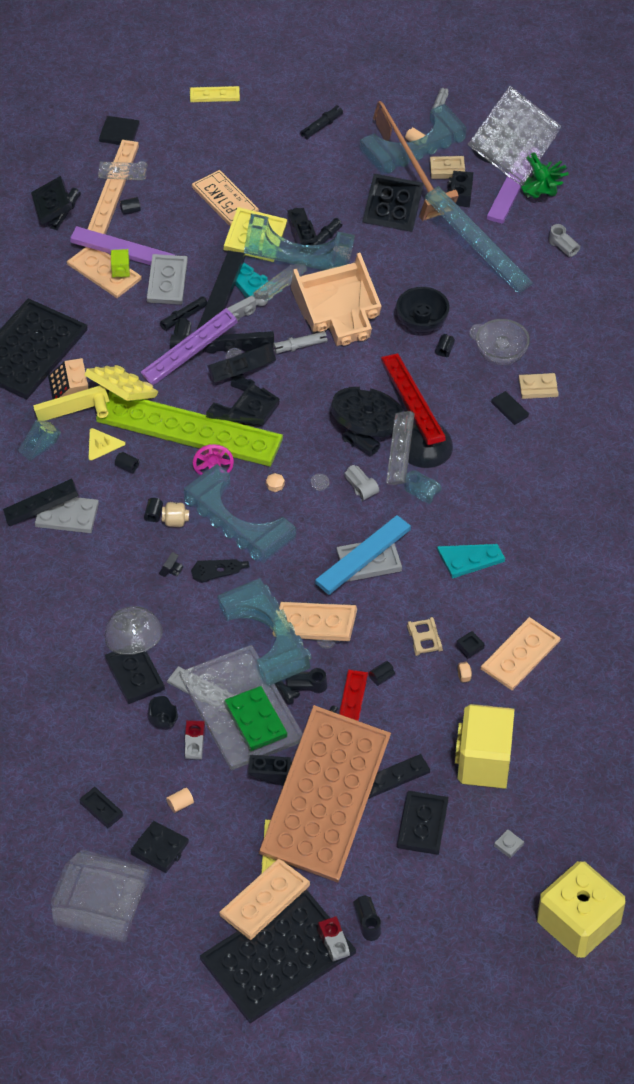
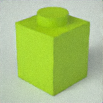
[111,249,130,277]

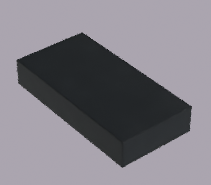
[491,391,529,425]

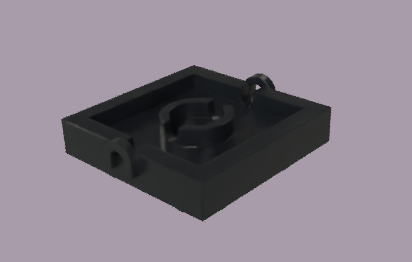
[131,820,189,873]

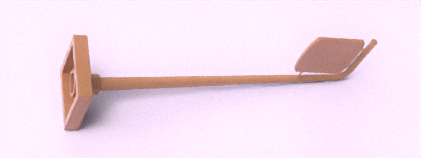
[373,101,459,221]

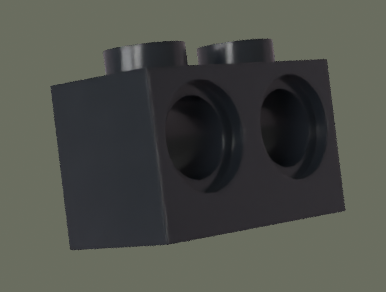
[447,171,474,207]

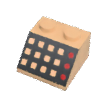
[48,358,88,400]

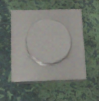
[494,830,524,858]

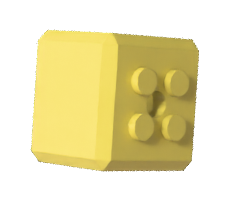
[455,704,514,788]
[537,861,625,957]

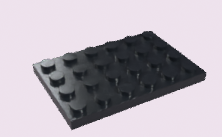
[0,298,88,399]
[200,889,356,1023]

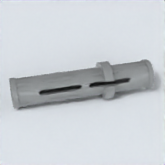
[273,331,327,354]

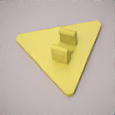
[89,428,125,460]

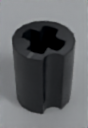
[120,197,141,215]
[435,334,455,358]
[115,452,140,474]
[144,498,163,523]
[369,661,395,686]

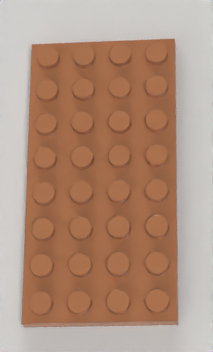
[259,705,391,882]

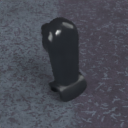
[268,671,300,705]

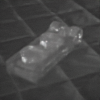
[98,161,147,180]

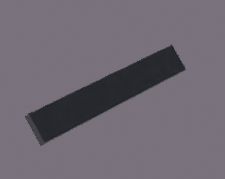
[197,250,246,329]

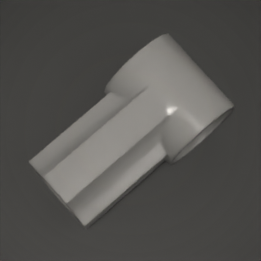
[549,224,580,257]
[344,465,379,501]

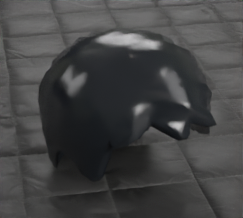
[147,696,178,729]

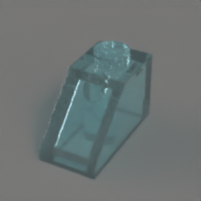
[18,420,61,461]

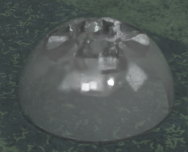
[476,319,530,366]
[104,606,163,654]

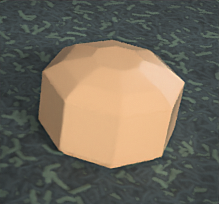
[266,473,285,492]
[457,662,472,682]

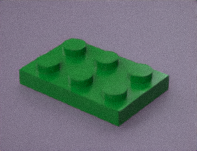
[224,686,288,752]

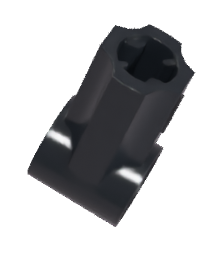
[170,318,191,349]
[342,429,380,456]
[287,668,327,693]
[353,895,381,941]

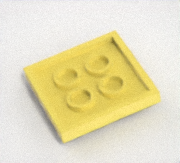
[224,207,287,262]
[84,365,158,401]

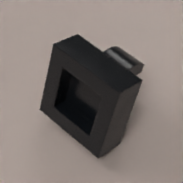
[159,552,183,577]
[456,631,485,658]

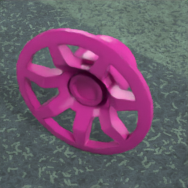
[193,444,234,475]

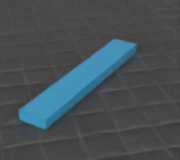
[315,515,411,595]

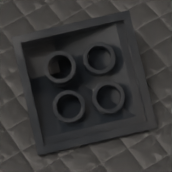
[362,174,424,232]

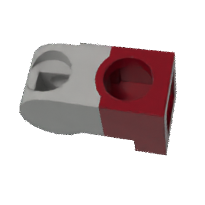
[185,720,205,760]
[317,916,350,962]

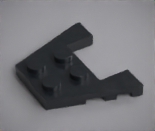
[206,373,280,425]

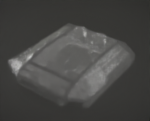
[51,850,152,943]

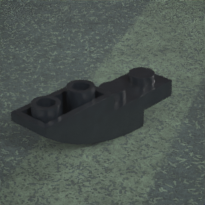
[287,208,318,245]
[207,343,276,383]
[248,755,292,786]

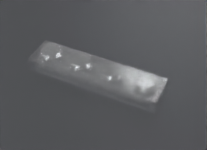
[253,264,307,301]
[386,411,415,485]

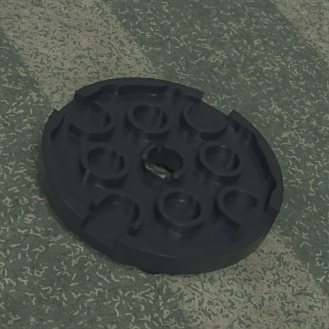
[331,387,404,438]

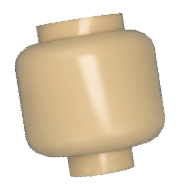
[162,502,189,527]

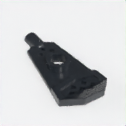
[191,559,250,583]

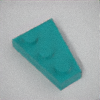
[235,262,280,298]
[437,544,505,579]

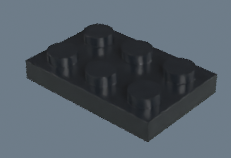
[31,176,72,225]
[104,641,165,704]
[397,791,449,855]

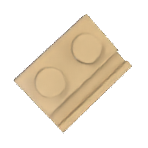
[430,156,465,179]
[519,373,558,399]

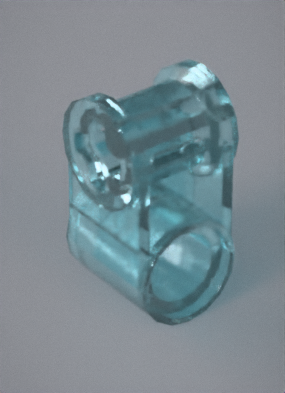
[405,471,442,504]

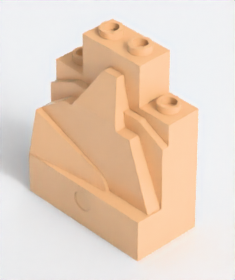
[291,253,381,346]

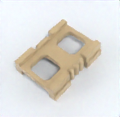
[407,617,443,656]

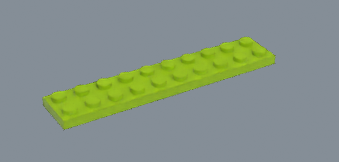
[96,391,283,467]

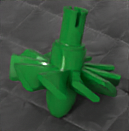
[521,152,569,198]

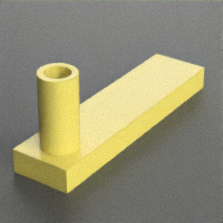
[33,385,110,422]

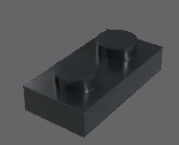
[79,787,123,829]

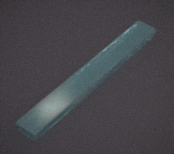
[425,186,533,294]

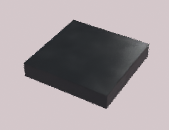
[99,116,140,145]

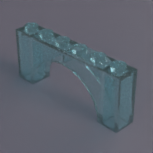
[360,104,467,175]
[244,213,355,270]
[184,464,296,563]
[217,578,312,686]

